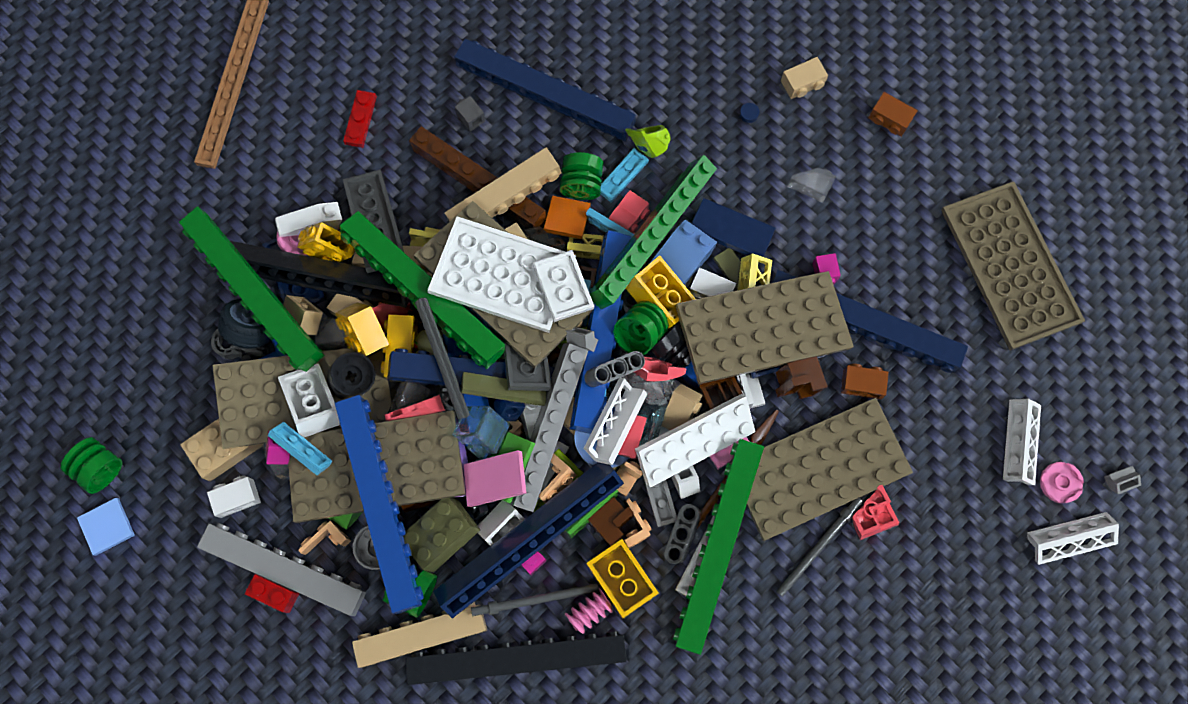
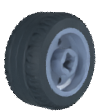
[218,299,271,349]

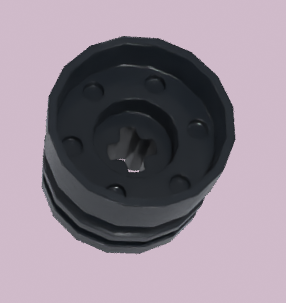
[650,320,692,368]
[327,352,376,400]

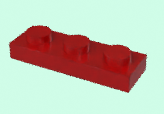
[343,90,377,148]

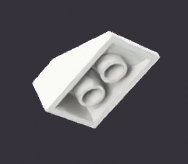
[278,363,340,438]

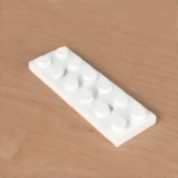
[635,394,755,487]

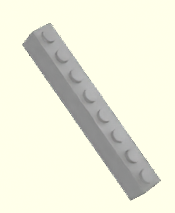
[511,343,589,512]
[197,523,366,616]

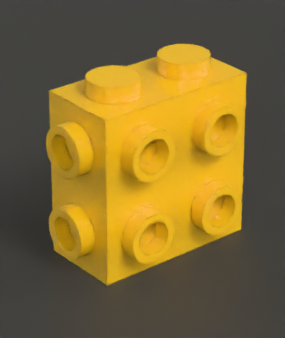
[297,222,355,262]

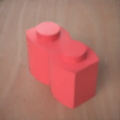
[608,190,650,234]

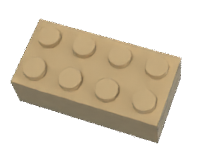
[180,419,266,482]

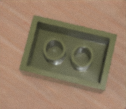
[403,497,480,573]

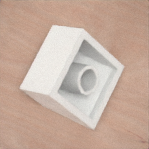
[477,500,525,546]

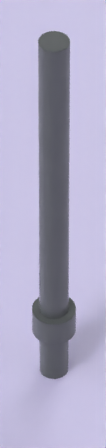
[776,497,863,597]
[471,584,599,616]

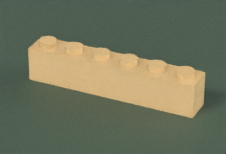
[445,147,561,221]
[352,602,487,668]

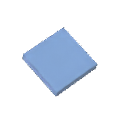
[77,498,135,556]

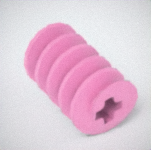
[565,588,613,634]

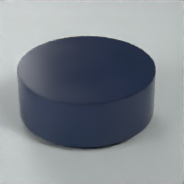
[740,103,760,123]

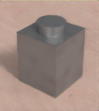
[455,96,486,132]

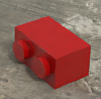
[245,574,300,613]

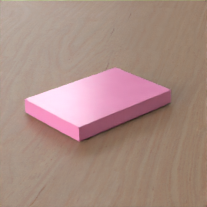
[464,450,526,507]

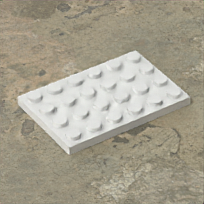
[428,216,576,333]

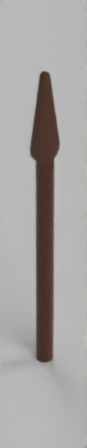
[696,410,779,531]

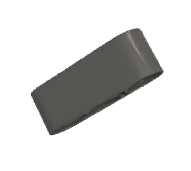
[584,351,645,387]
[664,504,701,564]

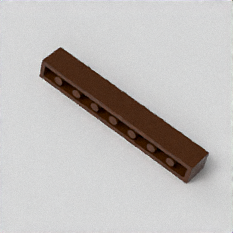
[409,126,547,234]

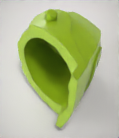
[625,125,670,158]

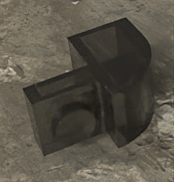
[522,226,567,251]

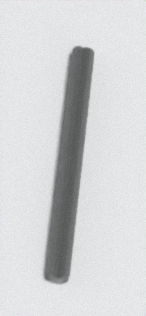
[415,298,469,420]

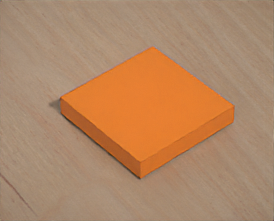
[544,196,591,239]

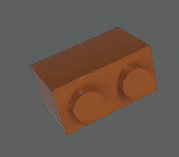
[868,92,918,137]
[841,364,888,400]

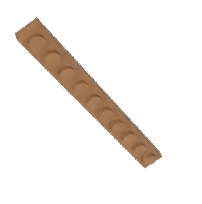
[194,0,269,169]

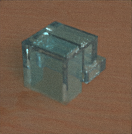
[452,406,510,459]

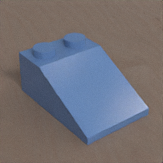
[649,219,717,285]

